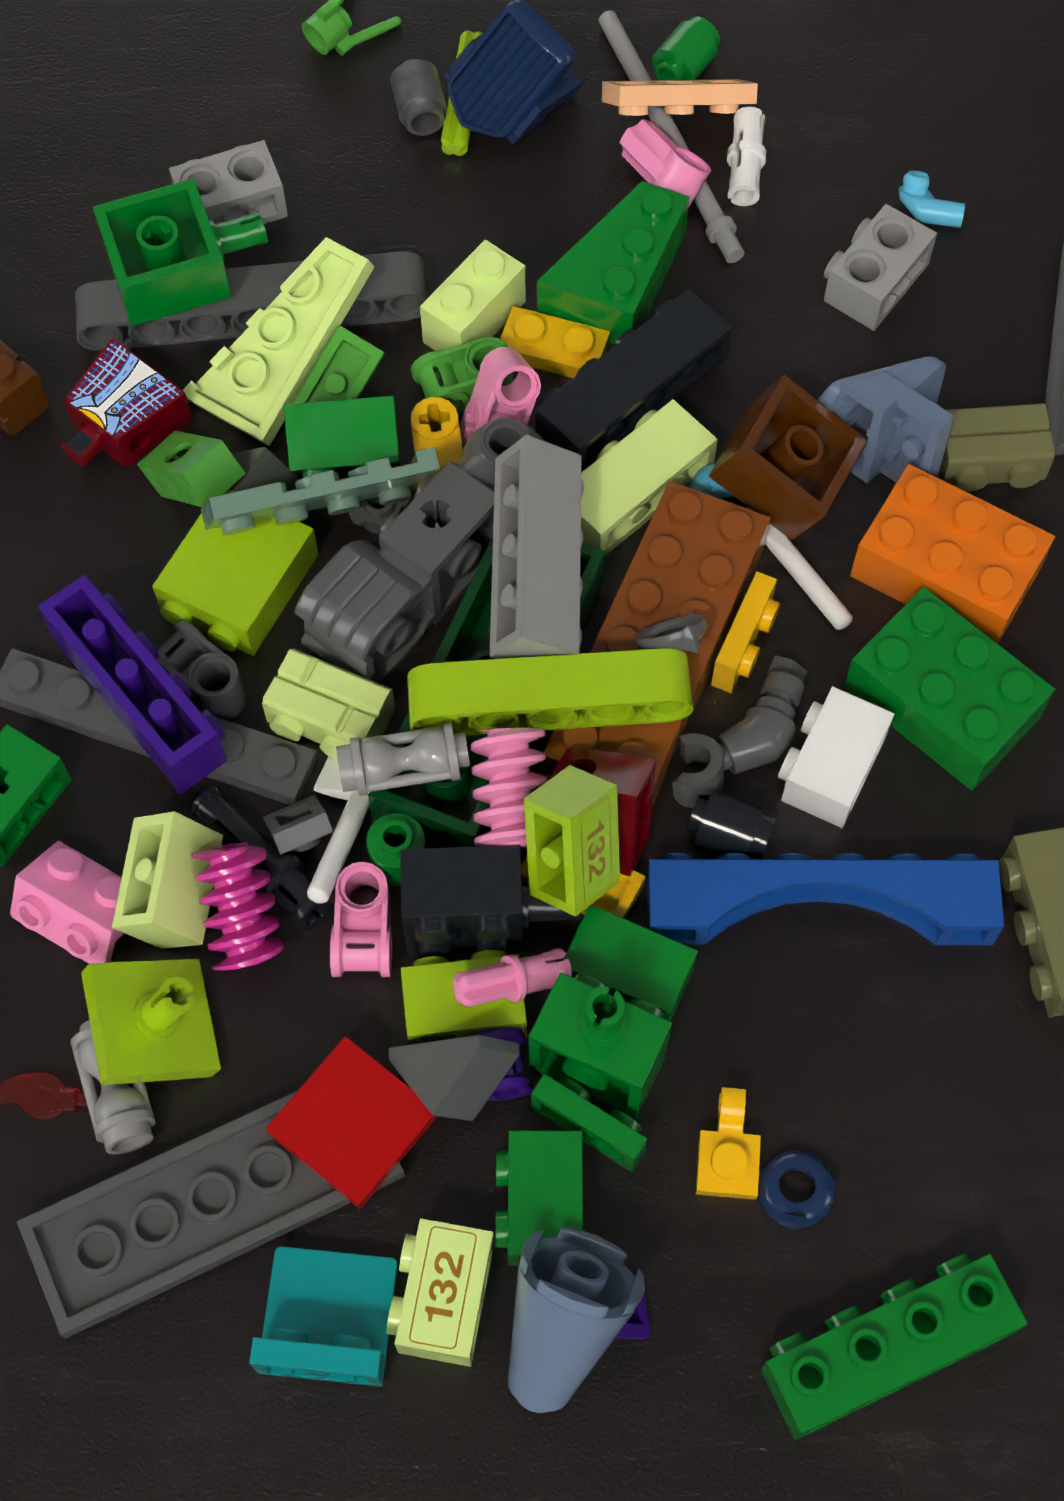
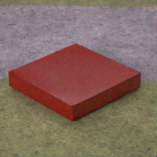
[265,1036,438,1210]

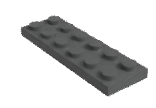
[16,1091,405,1339]

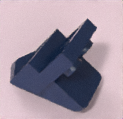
[443,0,583,144]

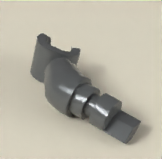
[672,655,807,808]

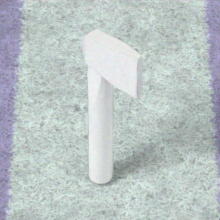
[747,507,853,630]
[307,756,370,904]

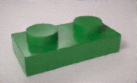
[531,1074,647,1172]

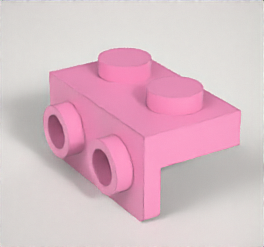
[10,840,124,963]

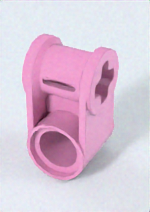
[460,347,541,452]
[330,862,393,977]

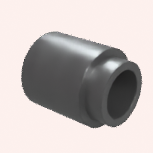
[390,59,447,136]

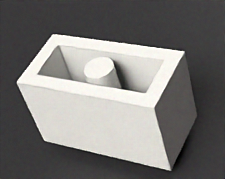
[778,686,894,829]

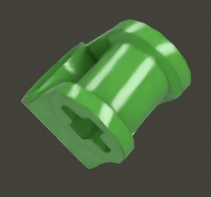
[410,336,514,415]

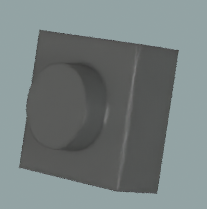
[262,795,333,855]

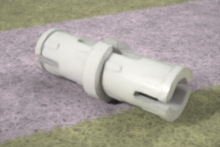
[727,107,767,206]

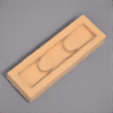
[602,79,758,116]

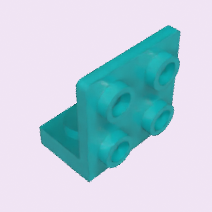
[249,1246,398,1387]

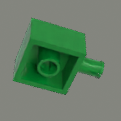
[93,178,268,326]
[529,972,672,1119]

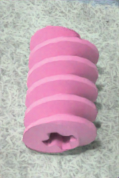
[471,728,547,848]

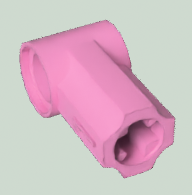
[619,119,711,208]

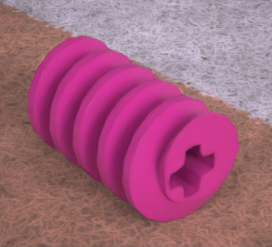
[190,843,284,970]

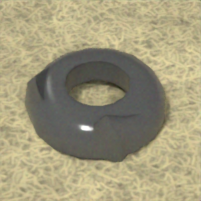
[634,612,707,654]

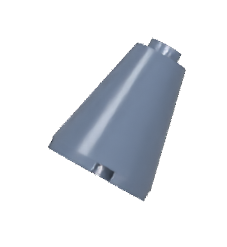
[508,1228,645,1413]

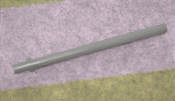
[598,10,745,263]

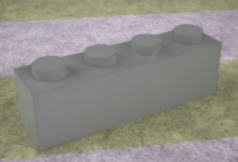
[490,435,584,659]

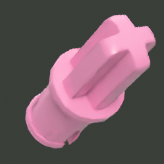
[453,948,572,1007]

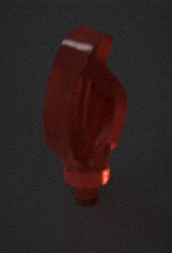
[0,1072,87,1120]

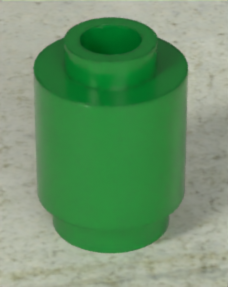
[652,16,720,80]
[367,813,426,886]

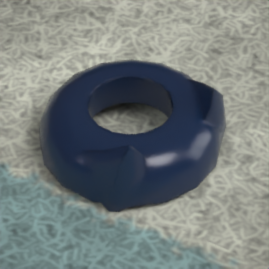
[758,1150,837,1230]

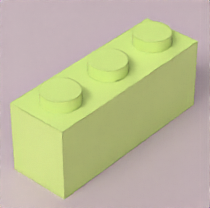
[581,399,718,556]

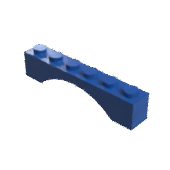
[646,853,1004,945]

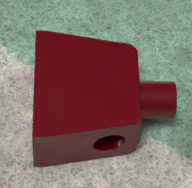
[530,747,656,877]

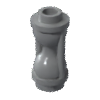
[336,722,470,796]
[70,1020,156,1154]

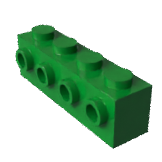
[761,1253,1028,1440]

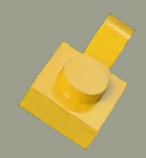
[695,1087,761,1200]

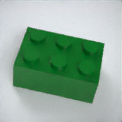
[844,587,1055,791]

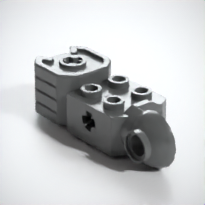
[294,417,545,684]

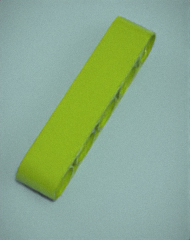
[407,648,693,736]

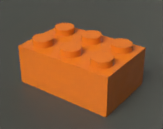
[850,464,1055,644]

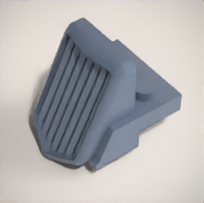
[817,356,954,483]

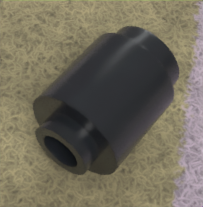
[687,790,776,860]

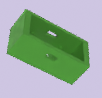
[137,431,246,507]

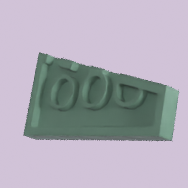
[201,447,440,535]

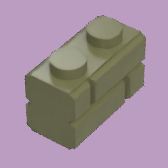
[938,403,1055,491]

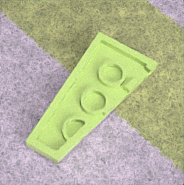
[183,237,375,446]

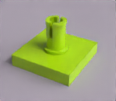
[81,959,221,1085]

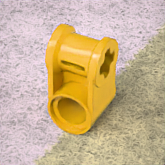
[411,397,463,491]

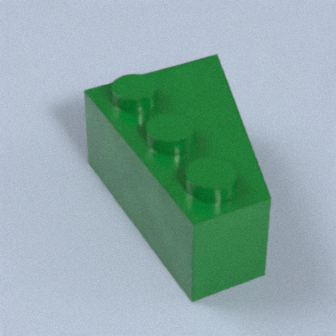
[537,181,689,344]

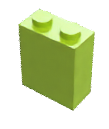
[152,489,319,656]

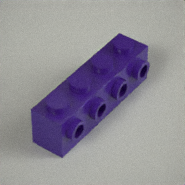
[38,574,227,794]

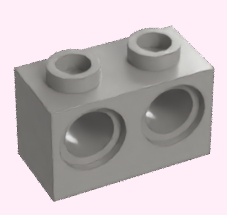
[169,140,288,224]
[824,204,937,331]

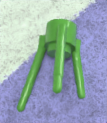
[302,0,401,56]

